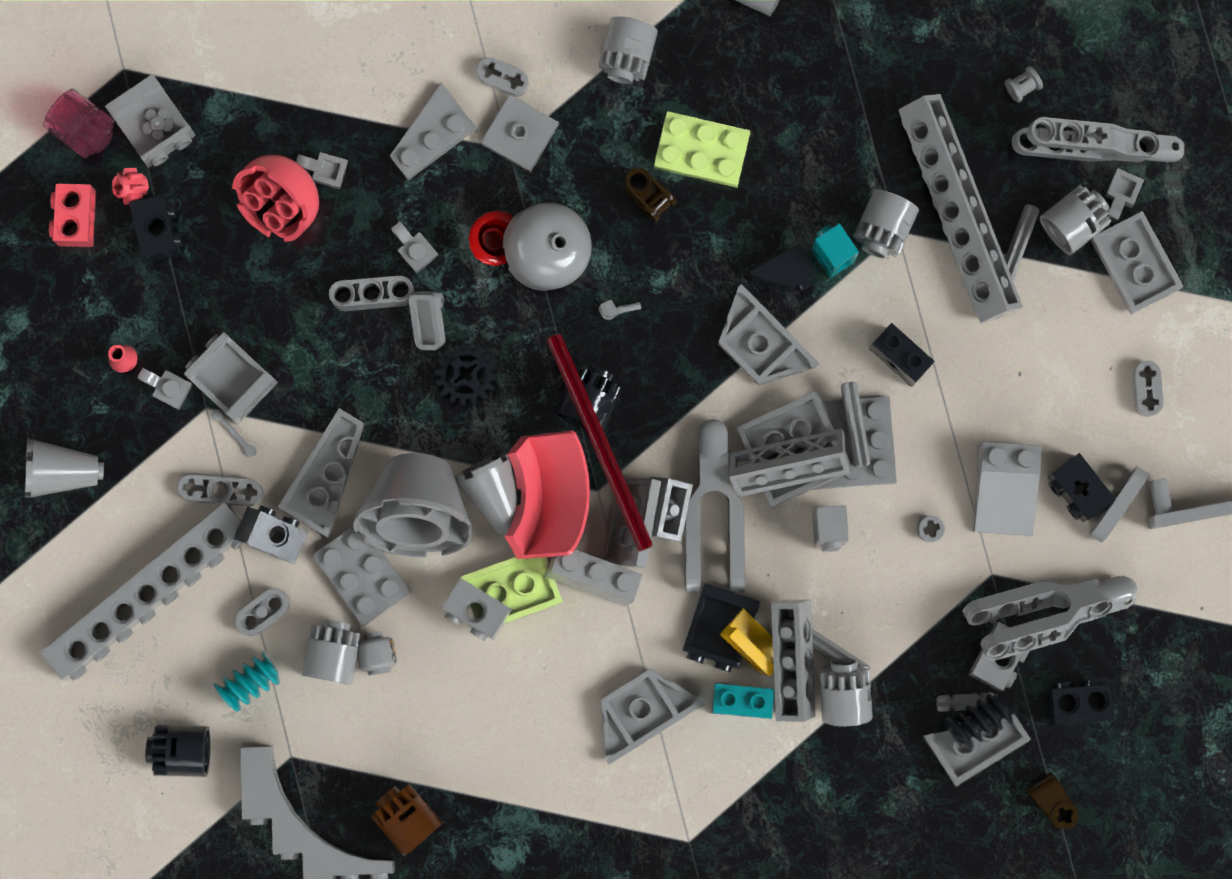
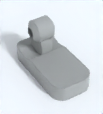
[409,291,446,350]

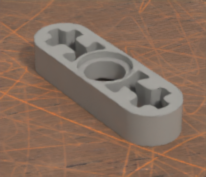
[1089,466,1149,543]
[178,474,264,507]

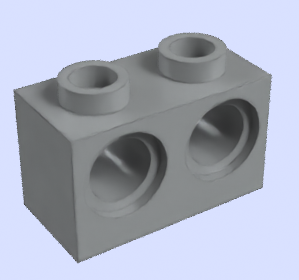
[812,505,849,552]

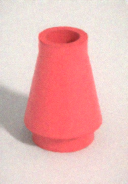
[108,344,137,373]

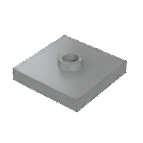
[481,94,559,173]

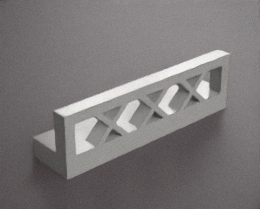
[729,429,851,497]

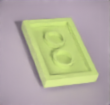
[654,111,751,188]
[460,557,563,624]

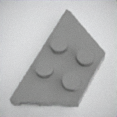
[718,284,819,386]
[601,668,705,764]

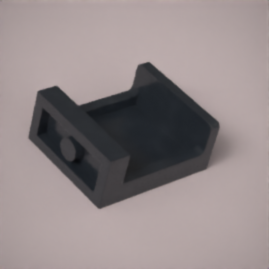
[682,583,761,673]

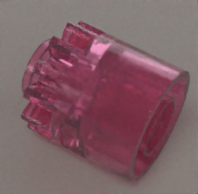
[43,89,114,158]

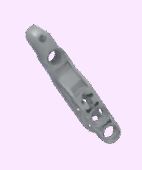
[1011,117,1185,162]
[685,419,745,593]
[963,576,1137,661]

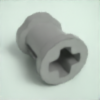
[1005,66,1043,103]

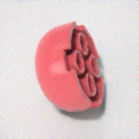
[232,155,319,242]

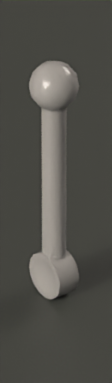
[212,409,257,457]

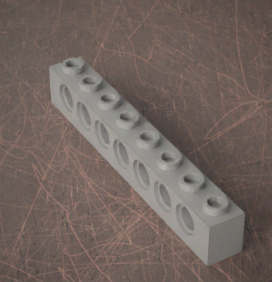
[899,94,1023,323]
[40,502,244,681]

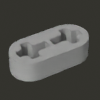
[477,57,529,97]
[1132,361,1163,417]

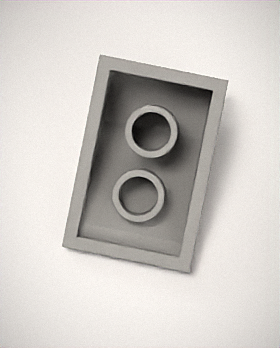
[974,442,1042,536]

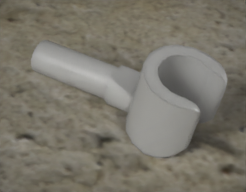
[598,300,641,320]

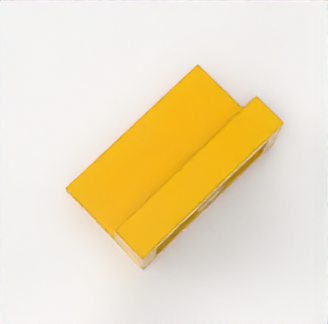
[720,609,774,677]

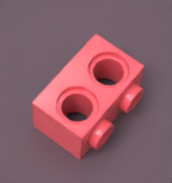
[49,184,96,247]

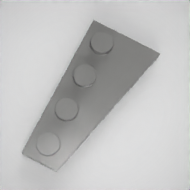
[278,408,365,538]

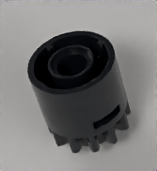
[554,365,621,429]
[145,725,211,777]

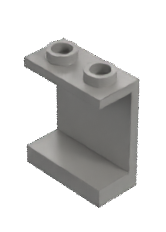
[105,74,196,168]

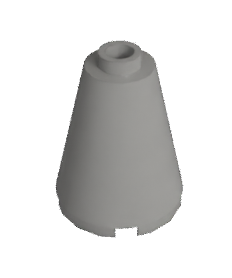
[25,439,104,498]
[455,452,520,536]

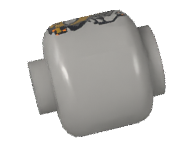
[357,632,397,676]

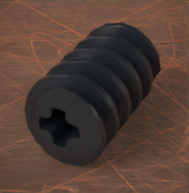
[945,693,1013,749]

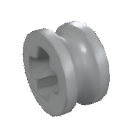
[917,516,945,542]

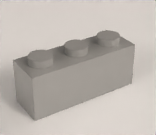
[544,549,643,607]

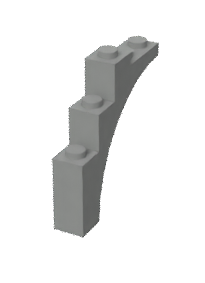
[240,747,395,879]

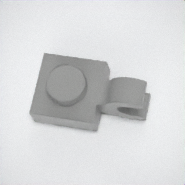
[296,152,348,189]
[1105,168,1144,224]
[391,221,439,274]
[137,368,193,410]

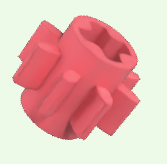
[112,168,148,204]

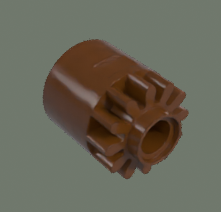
[371,784,443,857]

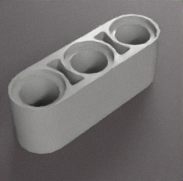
[329,276,415,311]

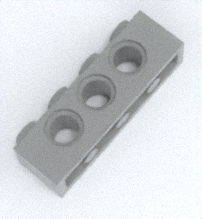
[771,600,816,722]

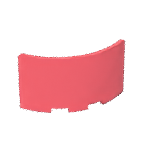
[504,431,590,559]

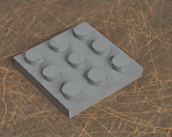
[737,391,852,508]
[813,397,897,490]

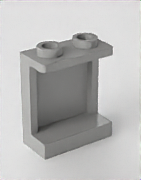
[184,332,278,424]

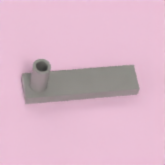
[1148,478,1232,530]

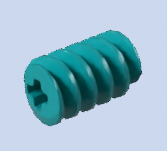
[213,650,280,712]

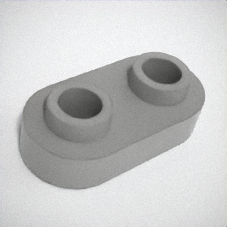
[235,589,290,636]

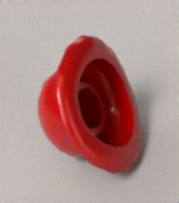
[468,210,514,266]

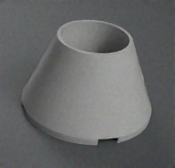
[353,453,472,557]

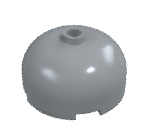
[502,202,592,291]

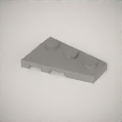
[390,83,476,180]
[924,714,1031,787]

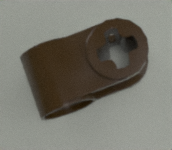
[624,167,677,223]
[1026,772,1079,829]

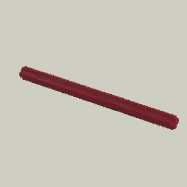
[547,334,653,552]

